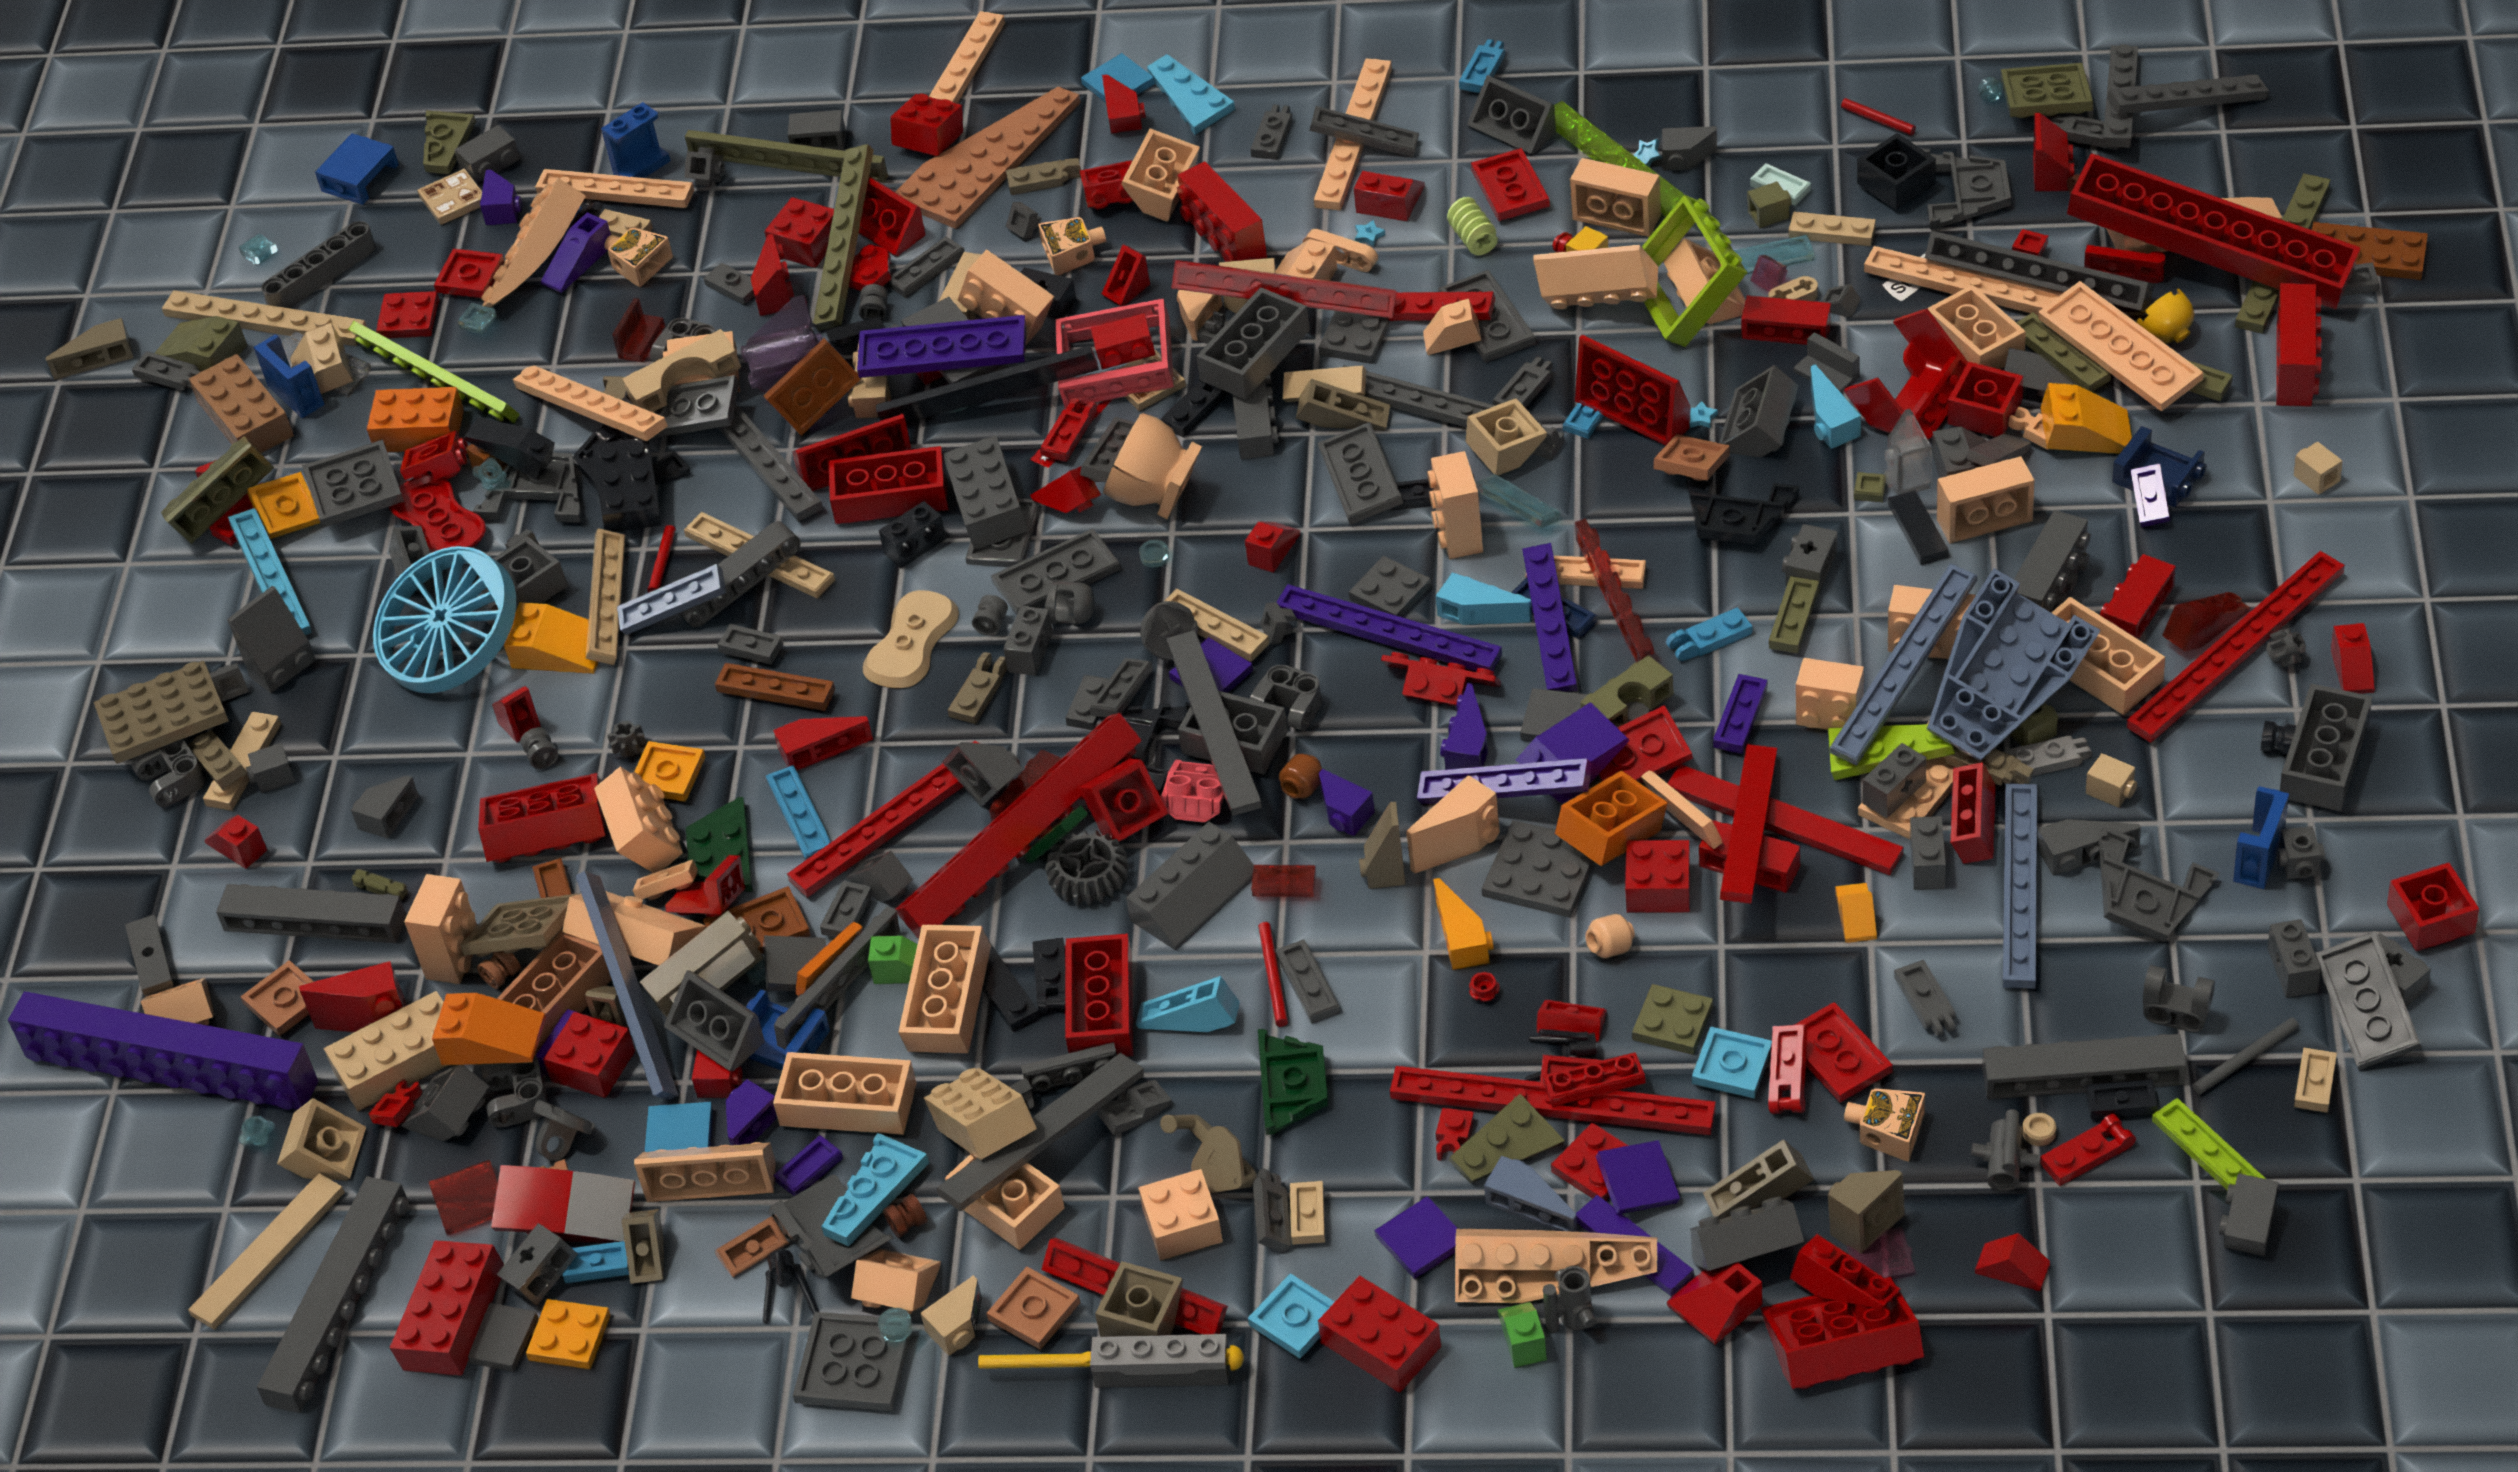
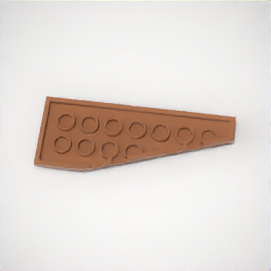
[895,87,1081,229]

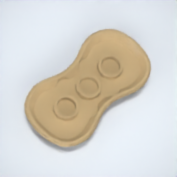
[863,590,959,688]

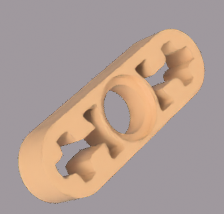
[1302,229,1378,272]

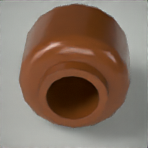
[1279,753,1323,799]

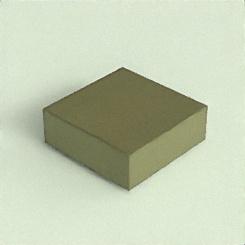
[1854,472,1887,503]

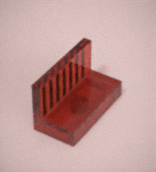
[612,298,665,363]

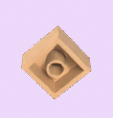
[1796,658,1864,730]
[1138,1169,1223,1261]

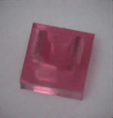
[1750,255,1788,292]

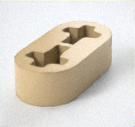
[1768,276,1818,301]

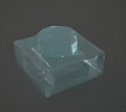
[239,233,278,266]
[458,303,497,334]

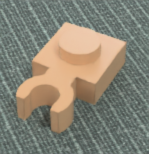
[2008,407,2049,450]

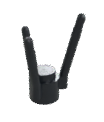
[1525,1029,1596,1081]
[763,1250,819,1324]

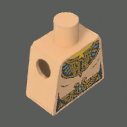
[1038,217,1106,275]
[605,228,673,287]
[1844,1089,1925,1162]

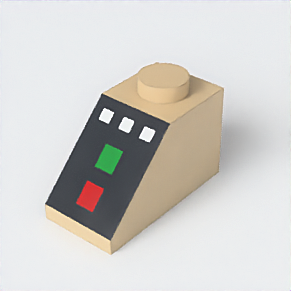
[921,1275,982,1356]

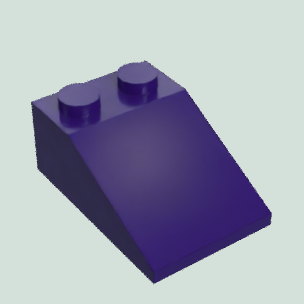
[1515,702,1630,804]

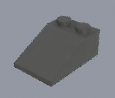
[227,586,316,693]

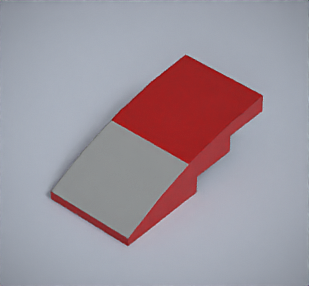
[491,1165,635,1243]

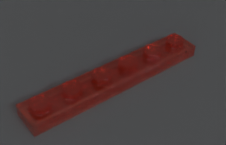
[1575,518,1654,662]

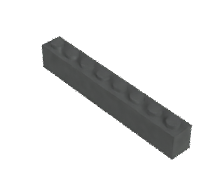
[1924,231,2155,311]
[257,1176,409,1413]

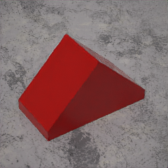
[1101,244,1150,306]
[1975,1233,2050,1292]

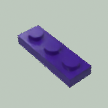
[1713,674,1768,754]

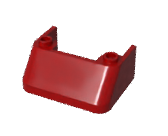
[1843,308,1968,442]

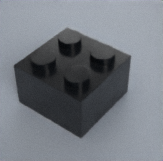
[1857,133,1936,210]

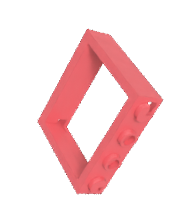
[1055,298,1174,408]

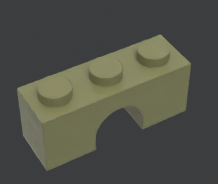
[1580,655,1674,727]

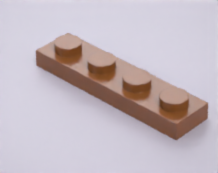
[715,663,836,711]

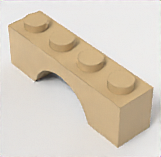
[622,329,741,412]

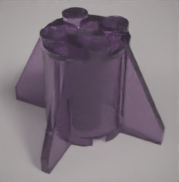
[741,295,832,393]

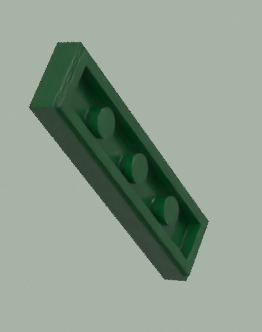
[1023,805,1088,863]

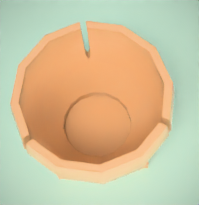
[1103,413,1202,519]

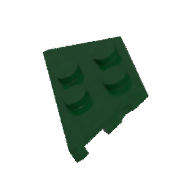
[685,797,753,892]
[1258,1029,1328,1135]

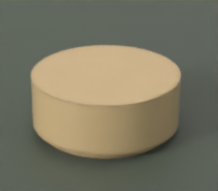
[2022,1113,2056,1146]

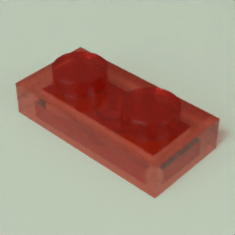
[1251,865,1316,897]

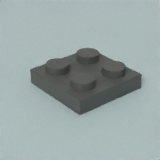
[1318,311,1389,364]
[1349,556,1431,617]

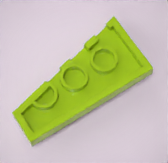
[1828,724,1955,780]

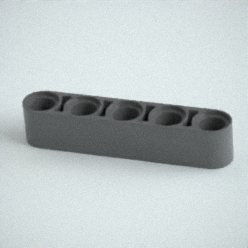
[261,221,376,308]
[678,521,801,628]

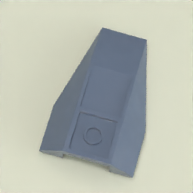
[1927,568,2101,761]

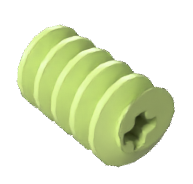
[1447,197,1498,255]

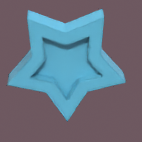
[1632,139,1662,169]
[1355,220,1386,246]
[1690,401,1718,428]

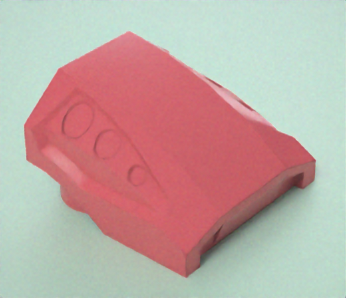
[1160,759,1225,823]

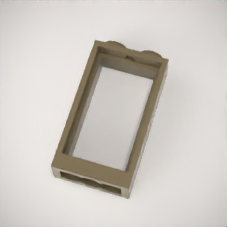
[640,911,763,1018]

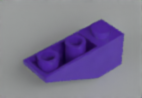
[541,212,611,293]
[1440,683,1488,770]

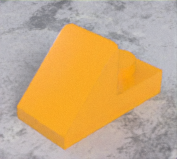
[1835,883,1877,943]

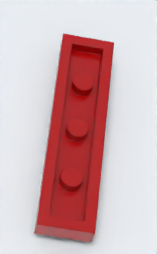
[1389,291,1496,321]

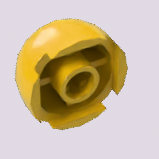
[2136,289,2195,344]

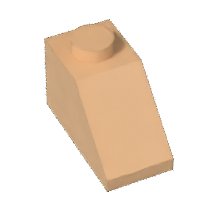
[1177,290,1222,341]
[1423,299,1481,355]

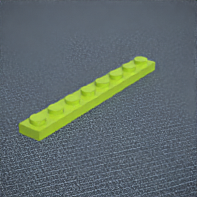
[348,321,520,423]

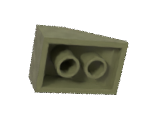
[155,316,247,371]

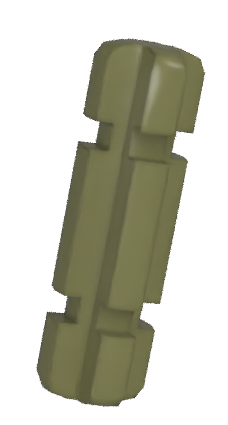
[351,869,408,901]

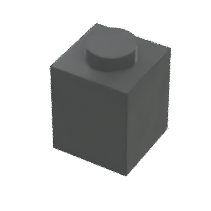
[246,743,295,793]

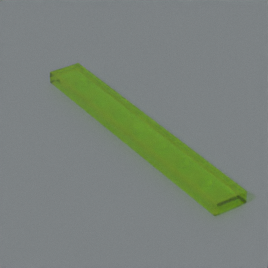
[1554,101,1685,216]

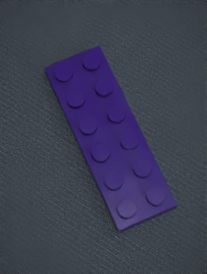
[857,315,1026,378]

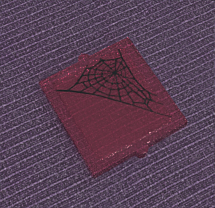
[1846,1228,1915,1280]

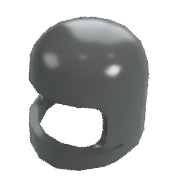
[1045,581,1095,624]

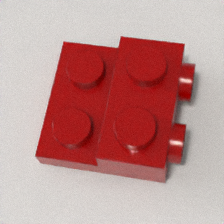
[1079,160,1134,209]
[400,430,468,480]

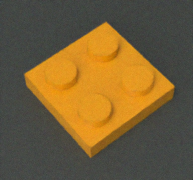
[247,472,320,539]
[634,741,706,802]
[526,1299,611,1370]

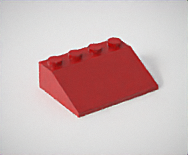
[1575,335,1691,445]
[478,773,606,863]
[1761,1277,1924,1389]

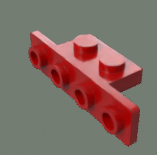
[1381,652,1501,706]

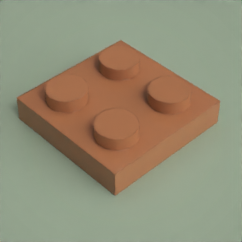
[1654,434,1730,481]
[240,960,314,1036]
[987,1266,1081,1350]

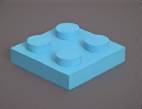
[1692,1027,1772,1099]
[1248,1273,1334,1359]

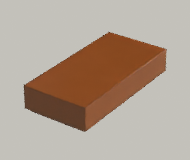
[532,858,572,898]

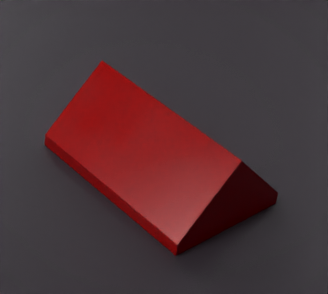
[859,176,926,256]

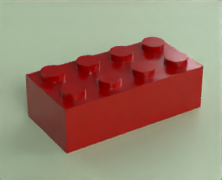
[1177,161,1267,262]
[2276,283,2322,407]
[829,446,948,524]
[1065,933,1133,1057]
[390,1240,504,1376]

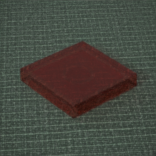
[429,1159,498,1236]

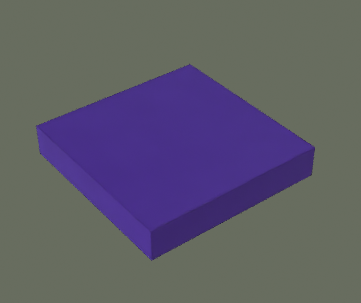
[1169,637,1253,693]
[1596,1140,1680,1215]
[1374,1196,1458,1279]

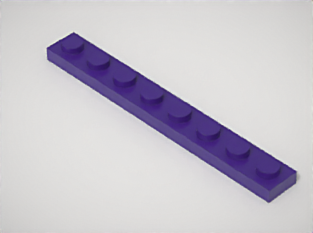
[1277,584,1502,671]

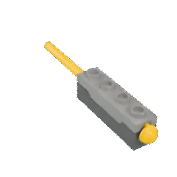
[978,1334,1244,1388]

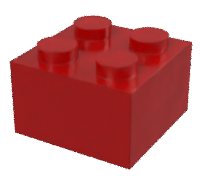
[890,94,963,156]
[764,197,834,268]
[1947,362,2023,437]
[1078,759,1168,842]
[1625,840,1690,913]
[2387,862,2479,951]
[543,1012,635,1098]

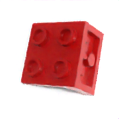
[665,855,745,917]

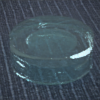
[1139,539,1169,567]
[878,1308,913,1342]

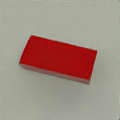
[1536,1000,1607,1042]

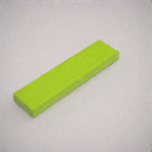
[2152,1098,2266,1190]

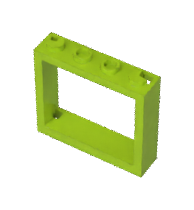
[1642,195,1747,347]

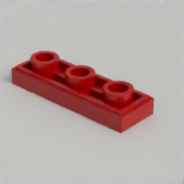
[1542,1052,1646,1107]

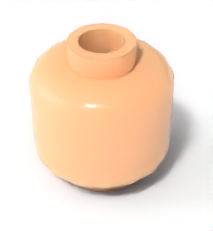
[1585,914,1635,959]

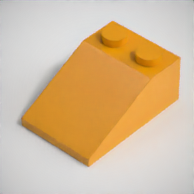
[2040,383,2132,454]
[504,602,598,674]

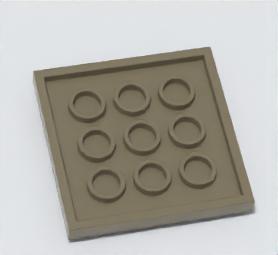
[93,660,228,764]

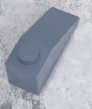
[1484,1156,1578,1232]

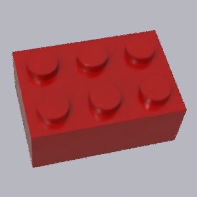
[1318,1275,1442,1393]

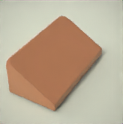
[714,1216,789,1278]

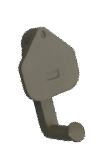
[1160,1114,1257,1193]

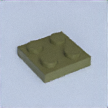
[1632,984,1713,1055]

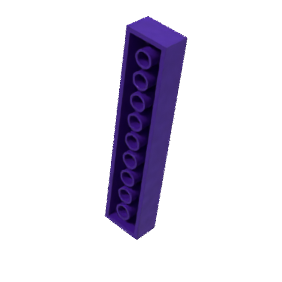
[8,991,319,1110]

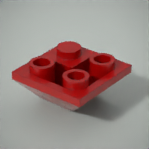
[751,234,794,316]
[1667,1262,1763,1345]

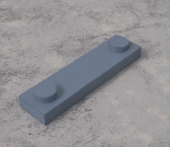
[617,564,726,635]

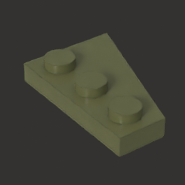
[423,110,476,174]
[1449,1094,1565,1184]

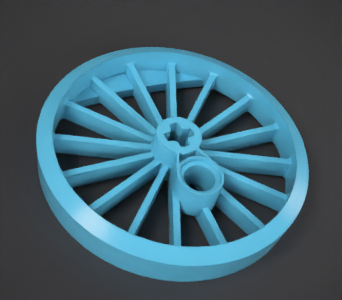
[373,546,516,693]

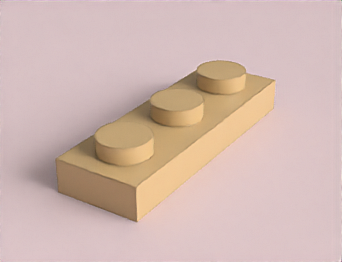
[1789,212,1876,246]

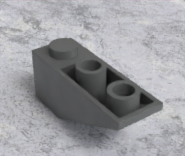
[2004,348,2079,397]
[2037,819,2141,875]

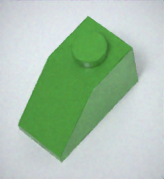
[868,936,918,984]
[1497,1302,1547,1368]

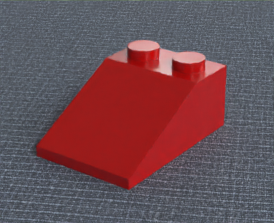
[299,961,406,1032]

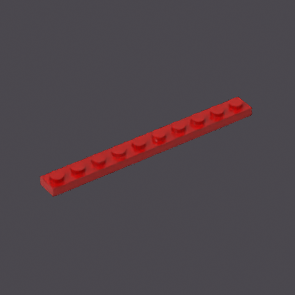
[2127,550,2345,743]
[1390,1066,1716,1135]

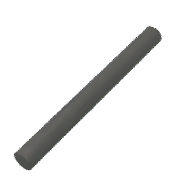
[2192,1017,2299,1095]

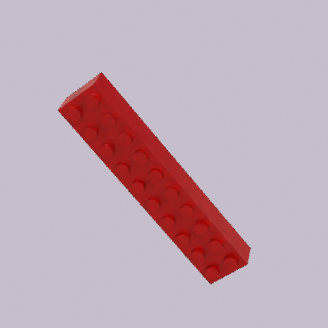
[2067,153,2361,310]

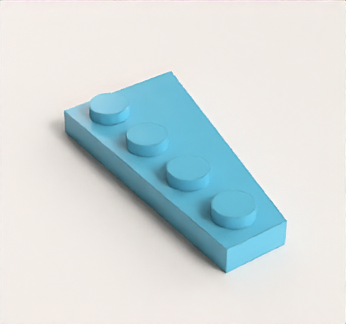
[1147,54,1235,135]
[821,1133,929,1246]

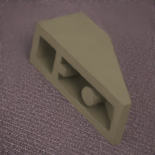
[46,318,134,380]
[1296,379,1390,431]
[1359,802,1406,889]
[1703,1139,1814,1220]

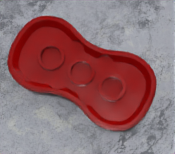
[389,474,486,553]

